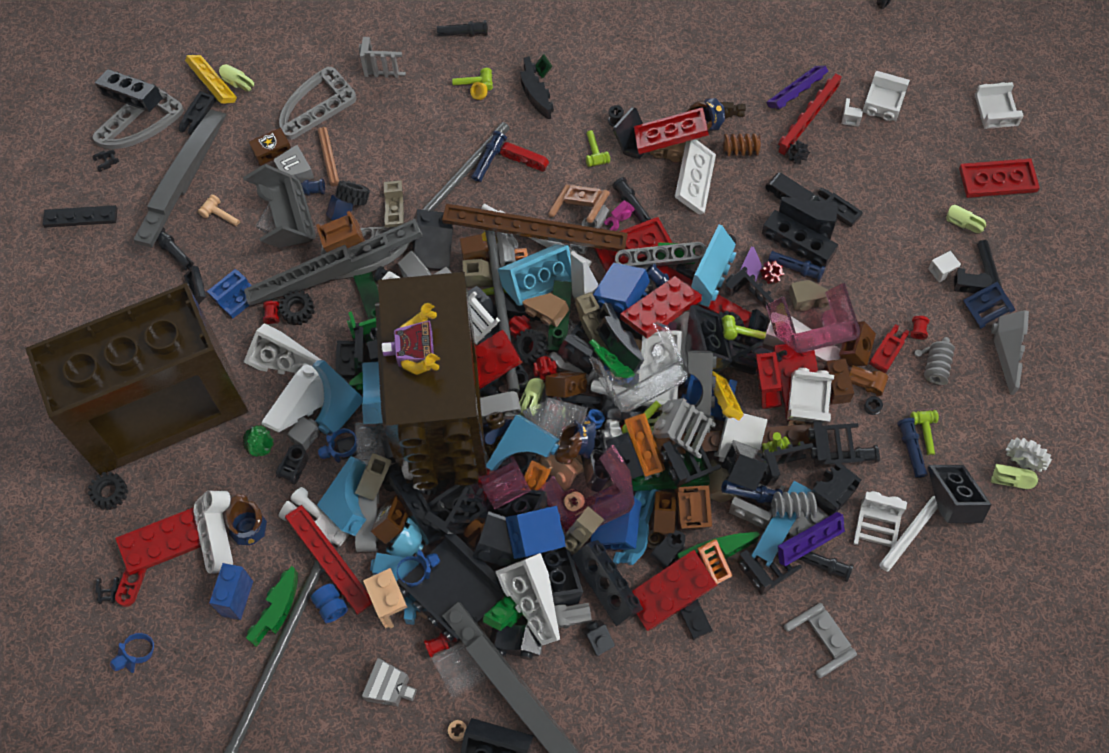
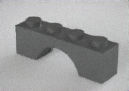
[685,351,716,433]

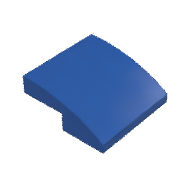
[207,269,252,319]

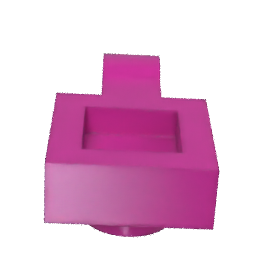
[604,200,635,231]

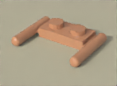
[548,184,610,223]

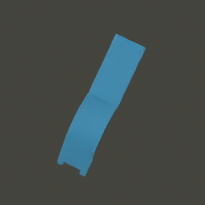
[752,481,812,567]
[613,489,659,565]

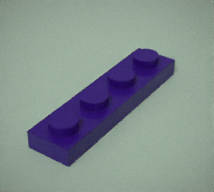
[766,65,828,109]
[778,512,845,566]

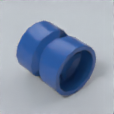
[310,584,348,623]

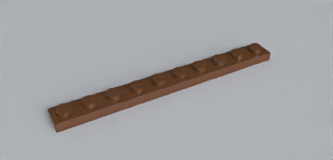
[442,203,628,252]
[630,424,812,457]

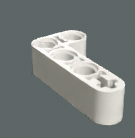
[194,491,233,574]

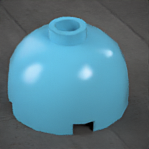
[386,517,424,557]

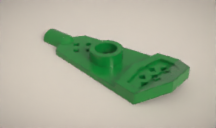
[589,339,635,378]

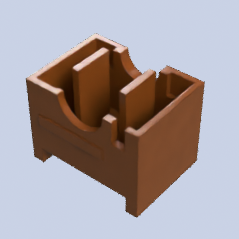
[316,211,365,252]
[674,485,712,529]

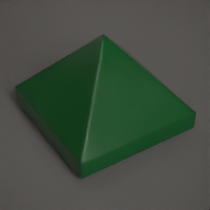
[535,54,553,79]

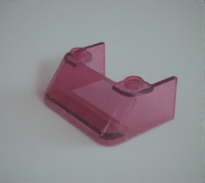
[766,283,860,353]
[539,444,635,532]

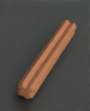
[318,127,339,186]

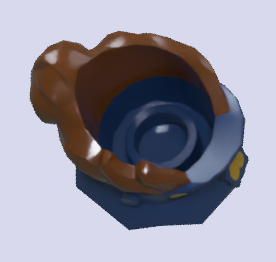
[687,98,725,131]
[555,419,596,465]
[225,494,267,545]

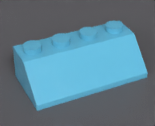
[691,224,736,307]
[497,245,572,306]

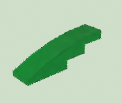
[676,532,760,561]

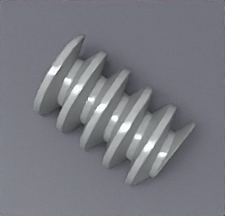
[924,341,955,385]
[771,492,817,518]

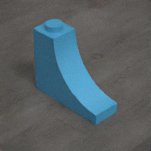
[312,360,363,435]
[362,362,383,424]
[487,415,560,471]
[317,456,367,536]
[370,553,419,625]

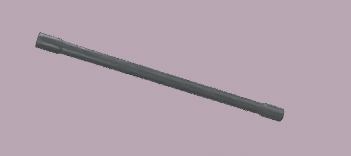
[422,122,510,211]
[485,230,519,392]
[224,560,324,753]

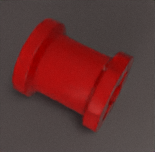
[263,301,279,324]
[910,315,930,340]
[424,632,450,658]

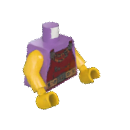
[382,303,440,375]

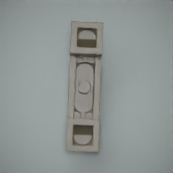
[384,180,404,228]
[575,292,611,353]

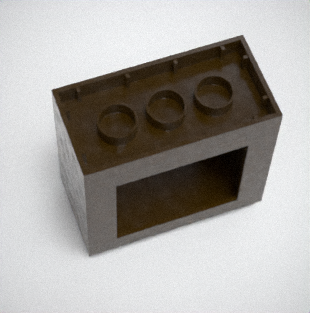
[375,272,487,490]
[25,283,249,475]

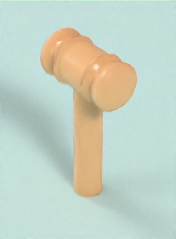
[198,194,240,227]

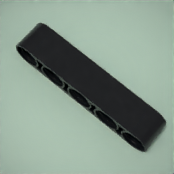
[574,403,610,492]

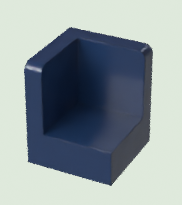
[326,195,354,220]

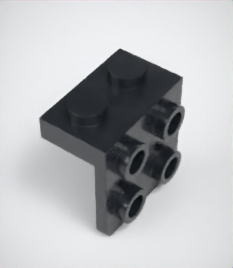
[613,107,645,159]

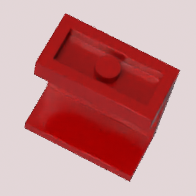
[756,352,782,409]

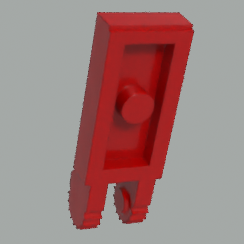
[869,324,910,374]

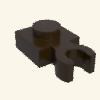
[720,102,746,119]

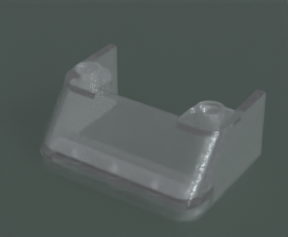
[589,322,688,412]

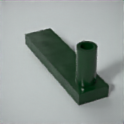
[354,272,379,320]
[547,280,572,353]

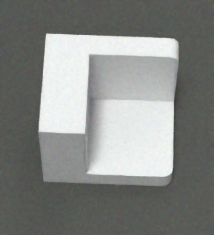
[842,98,863,127]
[928,251,961,282]

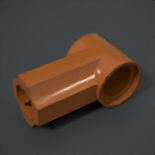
[849,365,889,396]

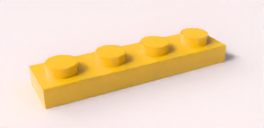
[185,55,237,104]
[712,371,744,421]

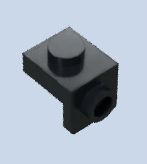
[582,620,615,656]

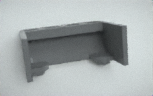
[243,164,316,248]

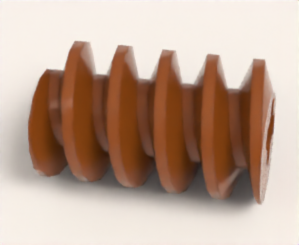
[723,133,761,156]

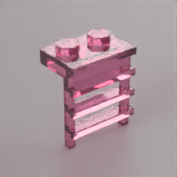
[479,456,531,509]

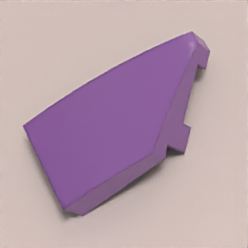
[740,246,762,282]

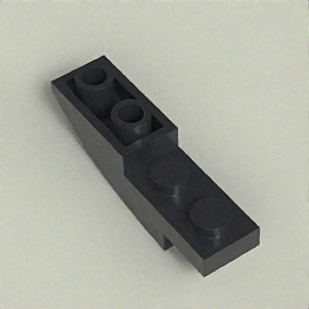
[520,56,554,119]
[596,303,644,373]

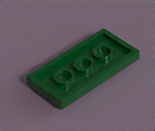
[628,454,710,491]

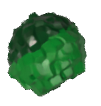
[242,425,274,457]

